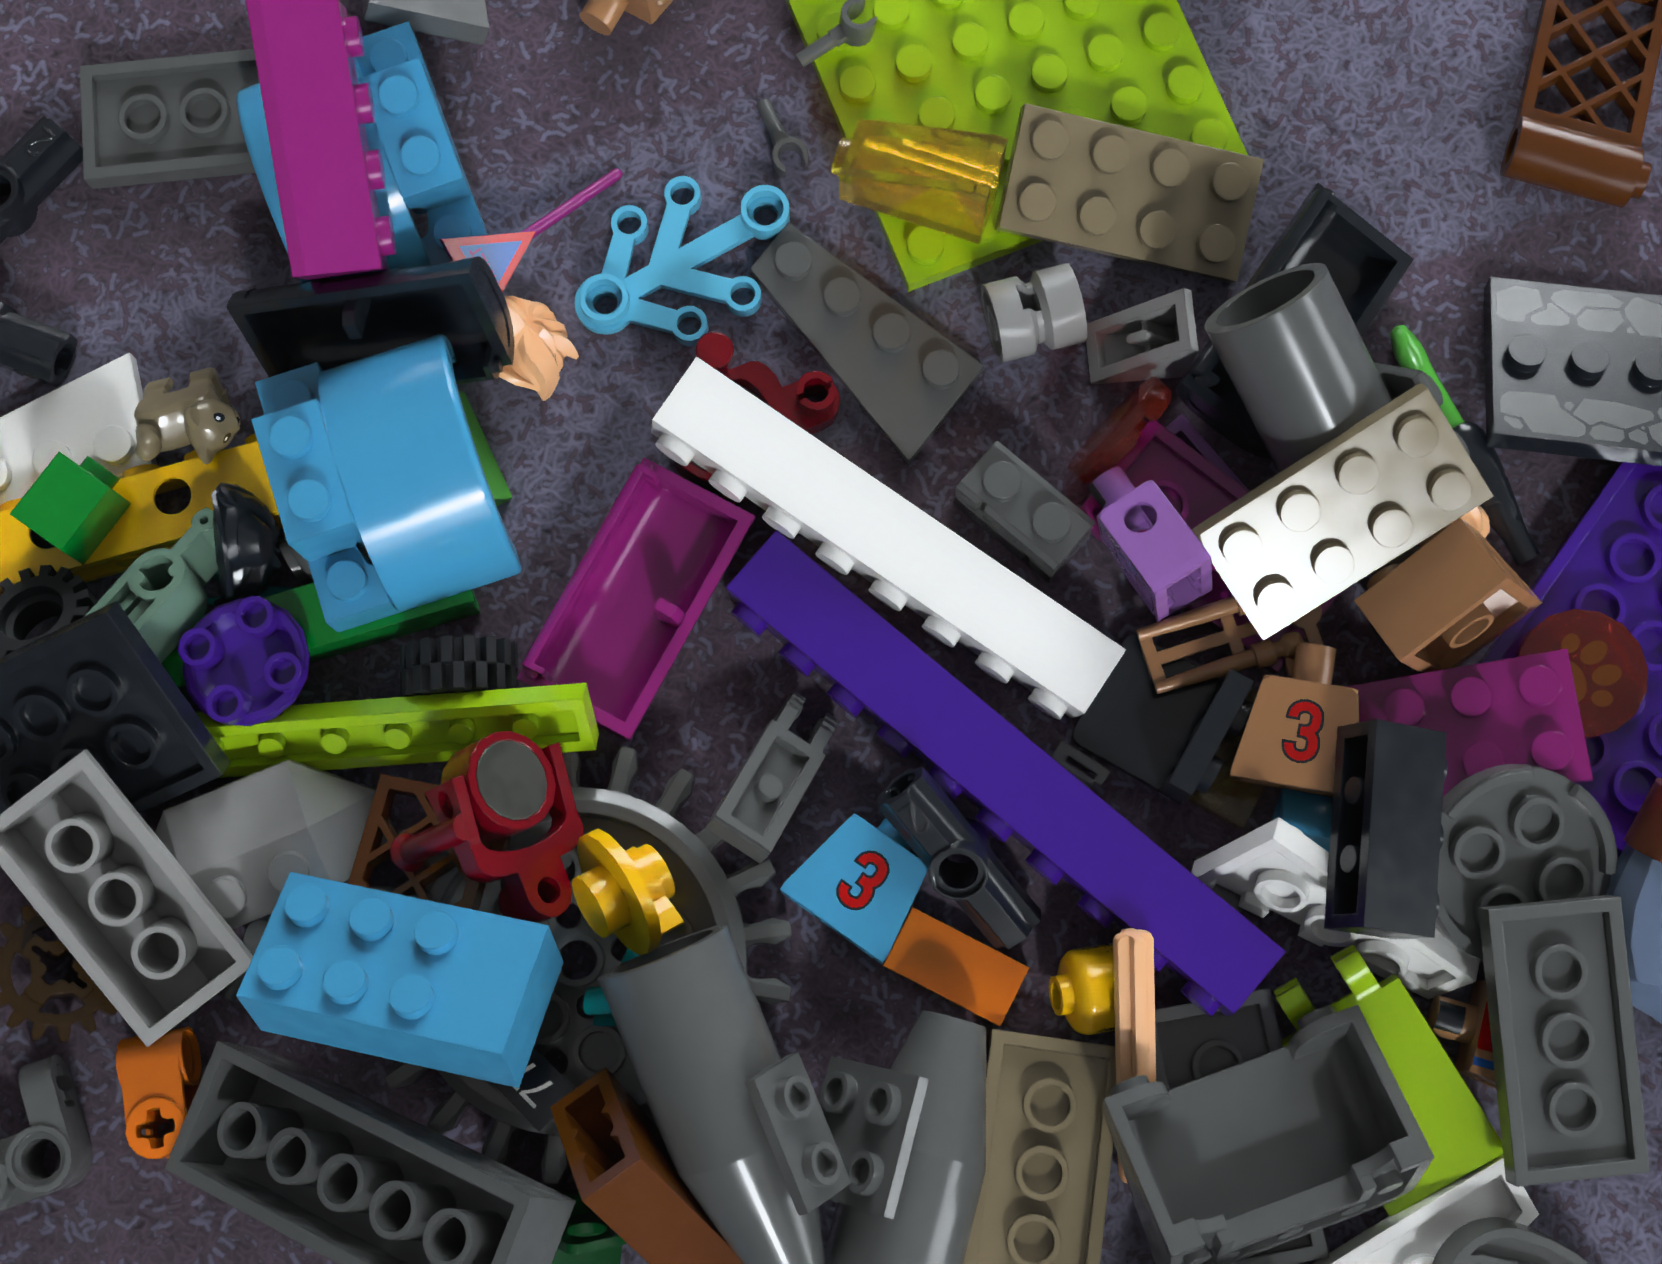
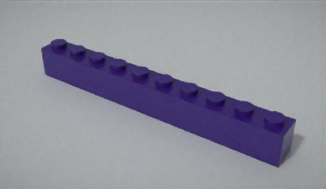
[726,530,1286,1017]

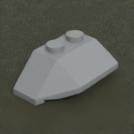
[155,759,398,929]

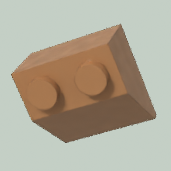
[1354,518,1542,673]

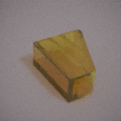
[831,119,1007,244]

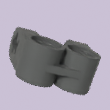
[0,1054,93,1212]

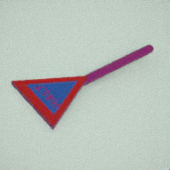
[439,168,623,293]

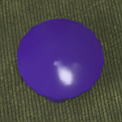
[178,596,310,726]

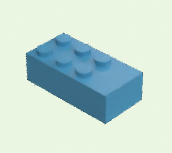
[236,872,563,1088]

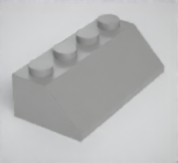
[0,749,253,1047]

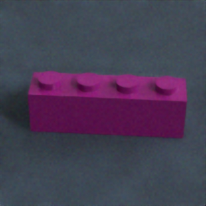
[246,0,396,280]

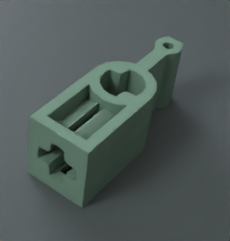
[85,507,218,663]

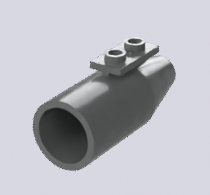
[598,924,851,1264]

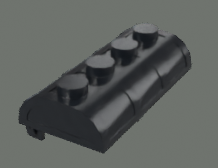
[1176,183,1414,459]
[226,256,515,384]

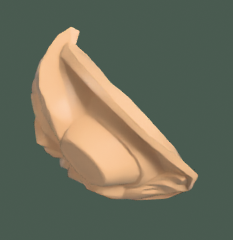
[499,296,579,401]

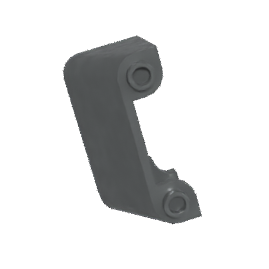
[1102,1005,1434,1264]

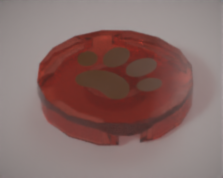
[1067,376,1172,484]
[1516,609,1648,740]

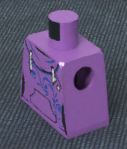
[1088,467,1213,622]

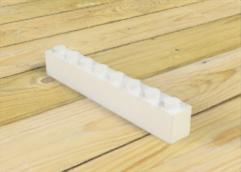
[651,357,1126,720]

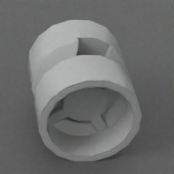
[981,263,1087,363]

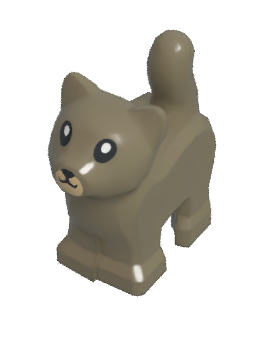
[134,367,241,464]

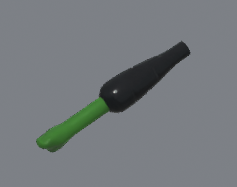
[1390,325,1540,566]

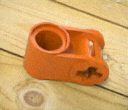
[116,1026,202,1159]

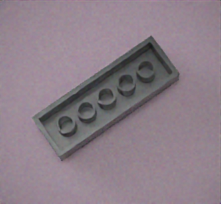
[165,1041,576,1264]

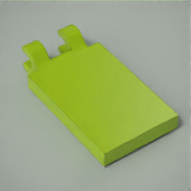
[1273,943,1503,1217]

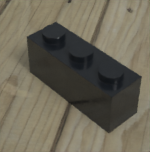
[1324,719,1448,939]

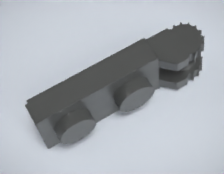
[705,690,839,864]

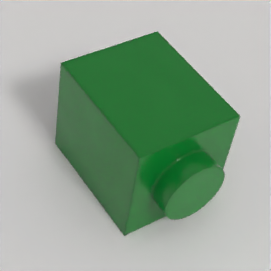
[10,452,131,565]

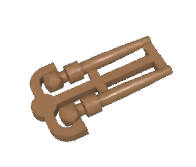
[1136,593,1323,694]

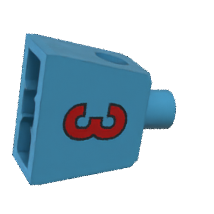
[780,813,928,965]

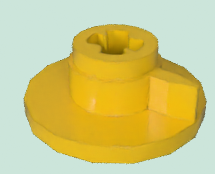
[572,829,684,955]

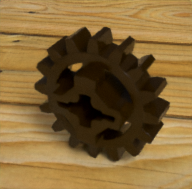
[0,905,117,1043]

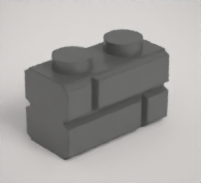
[953,441,1096,584]

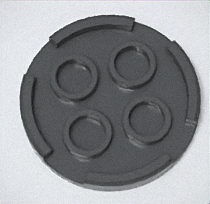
[1435,764,1617,960]

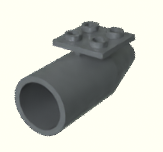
[1205,263,1470,580]
[819,1010,986,1264]

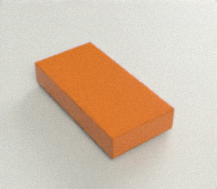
[883,907,1029,1027]

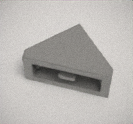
[1086,288,1199,384]

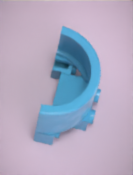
[236,21,488,283]
[251,334,522,633]

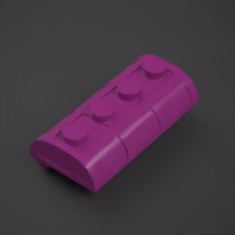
[517,457,755,741]

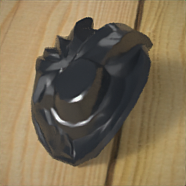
[211,483,282,607]

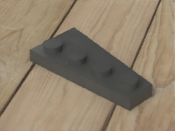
[750,222,984,466]

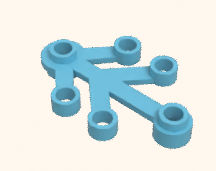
[574,176,790,346]

